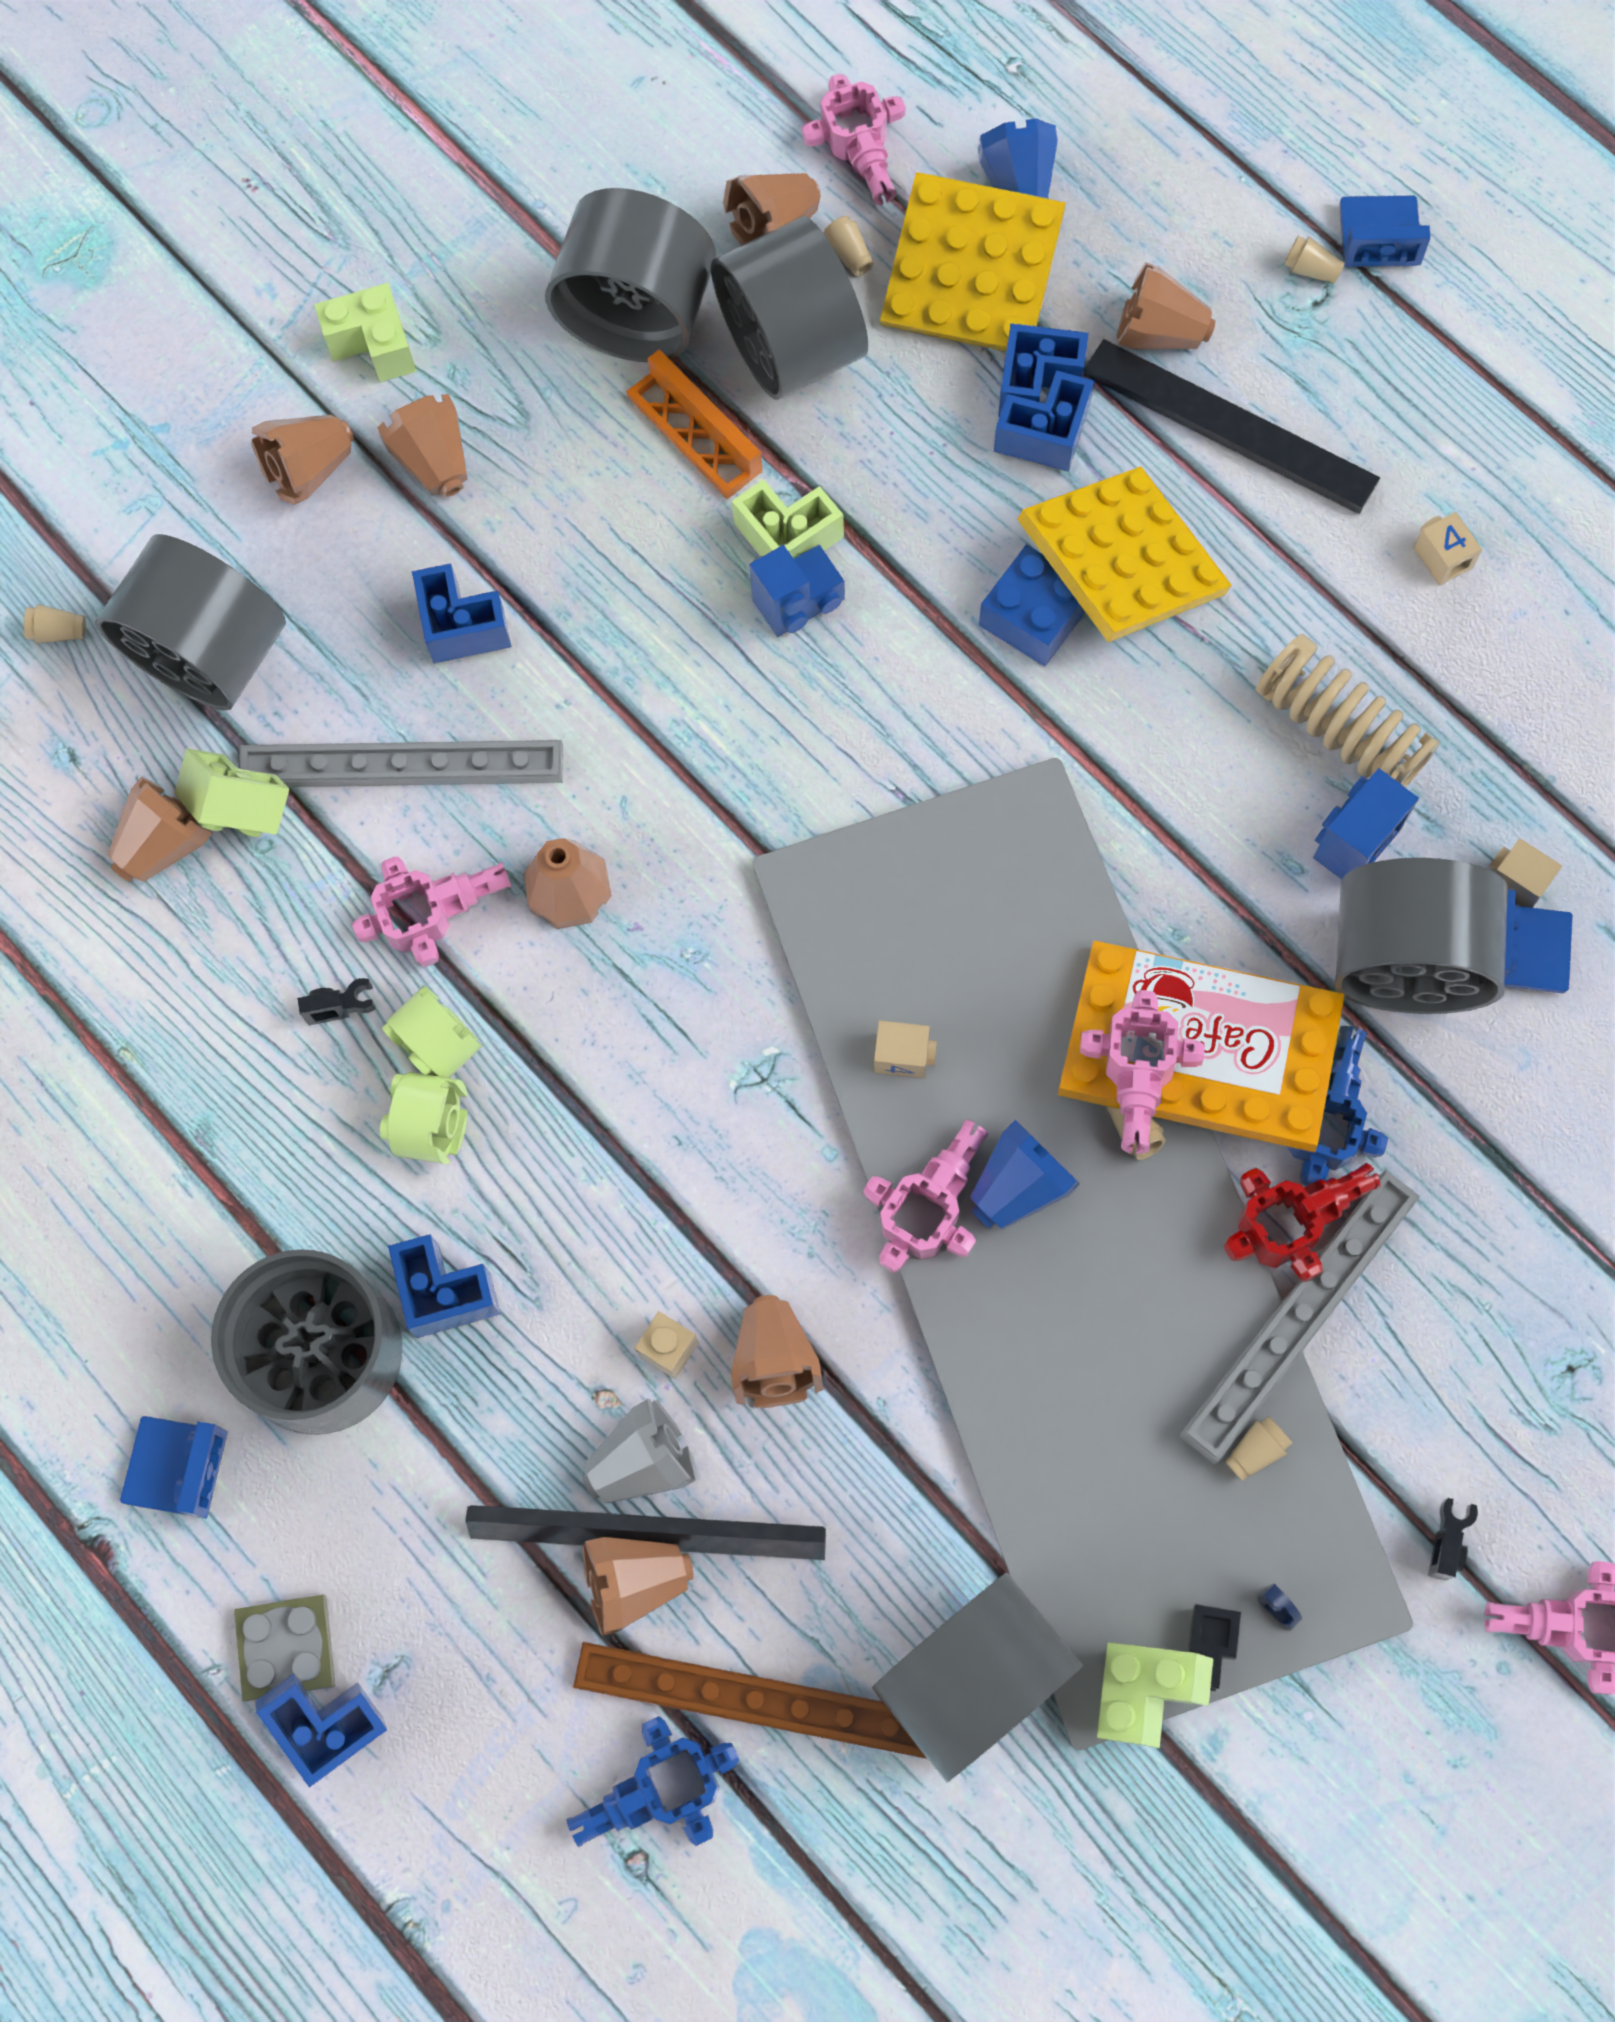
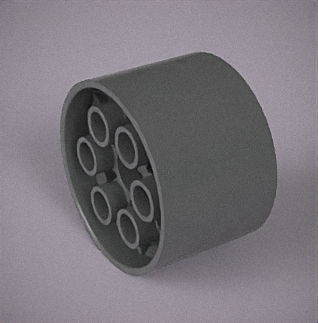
[545,188,716,362]
[710,216,868,400]
[95,534,286,711]
[1335,858,1508,1014]
[211,1249,403,1435]
[871,1573,1083,1783]

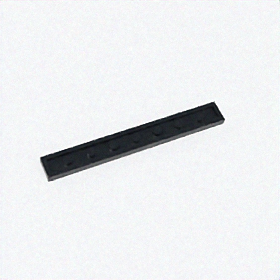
[1084,339,1380,514]
[465,1505,826,1560]

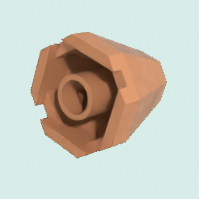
[723,173,821,245]
[1116,262,1216,349]
[377,394,468,498]
[251,415,353,505]
[108,776,213,882]
[523,838,612,929]
[731,1295,823,1408]
[582,1537,694,1636]

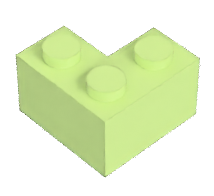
[314,283,417,382]
[732,479,844,559]
[174,748,289,837]
[1097,1642,1213,1748]

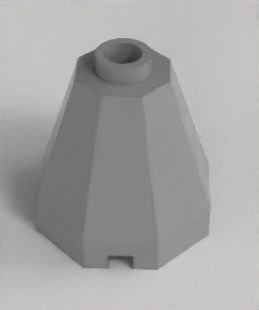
[583,1399,698,1503]

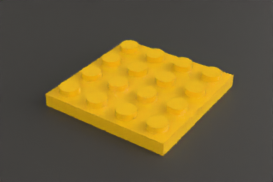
[880,172,1066,352]
[1017,466,1232,643]

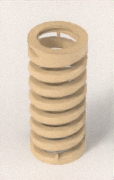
[1255,634,1440,788]

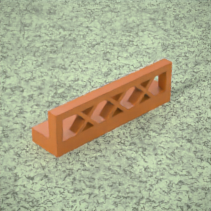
[626,349,763,499]

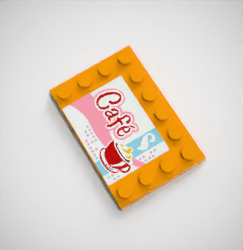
[1058,940,1345,1153]

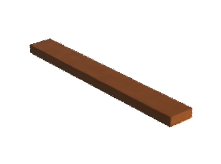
[573,1642,927,1759]

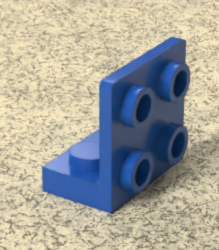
[1339,195,1431,267]
[1505,889,1573,994]
[120,1416,228,1519]

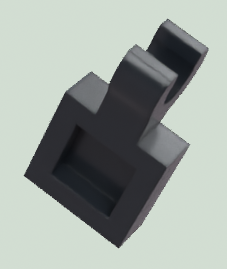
[297,978,376,1026]
[1428,1498,1478,1581]
[1188,1604,1241,1691]

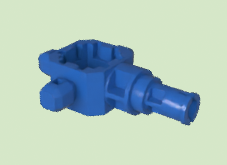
[1287,1026,1388,1186]
[566,1716,740,1847]

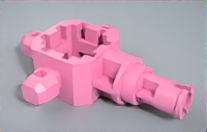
[802,73,906,205]
[352,857,512,967]
[1080,990,1205,1154]
[863,1120,988,1273]
[1484,1561,1615,1695]

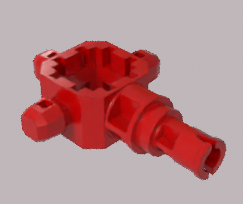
[1223,1163,1381,1282]

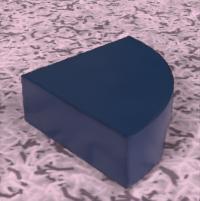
[1257,1583,1302,1631]

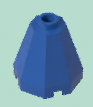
[978,118,1058,199]
[970,1120,1080,1229]

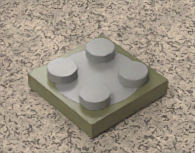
[234,1595,336,1702]

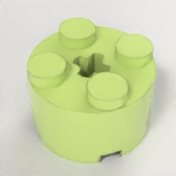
[382,985,483,1078]
[380,1072,468,1164]

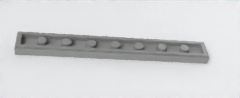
[238,740,563,787]
[1179,1169,1420,1465]

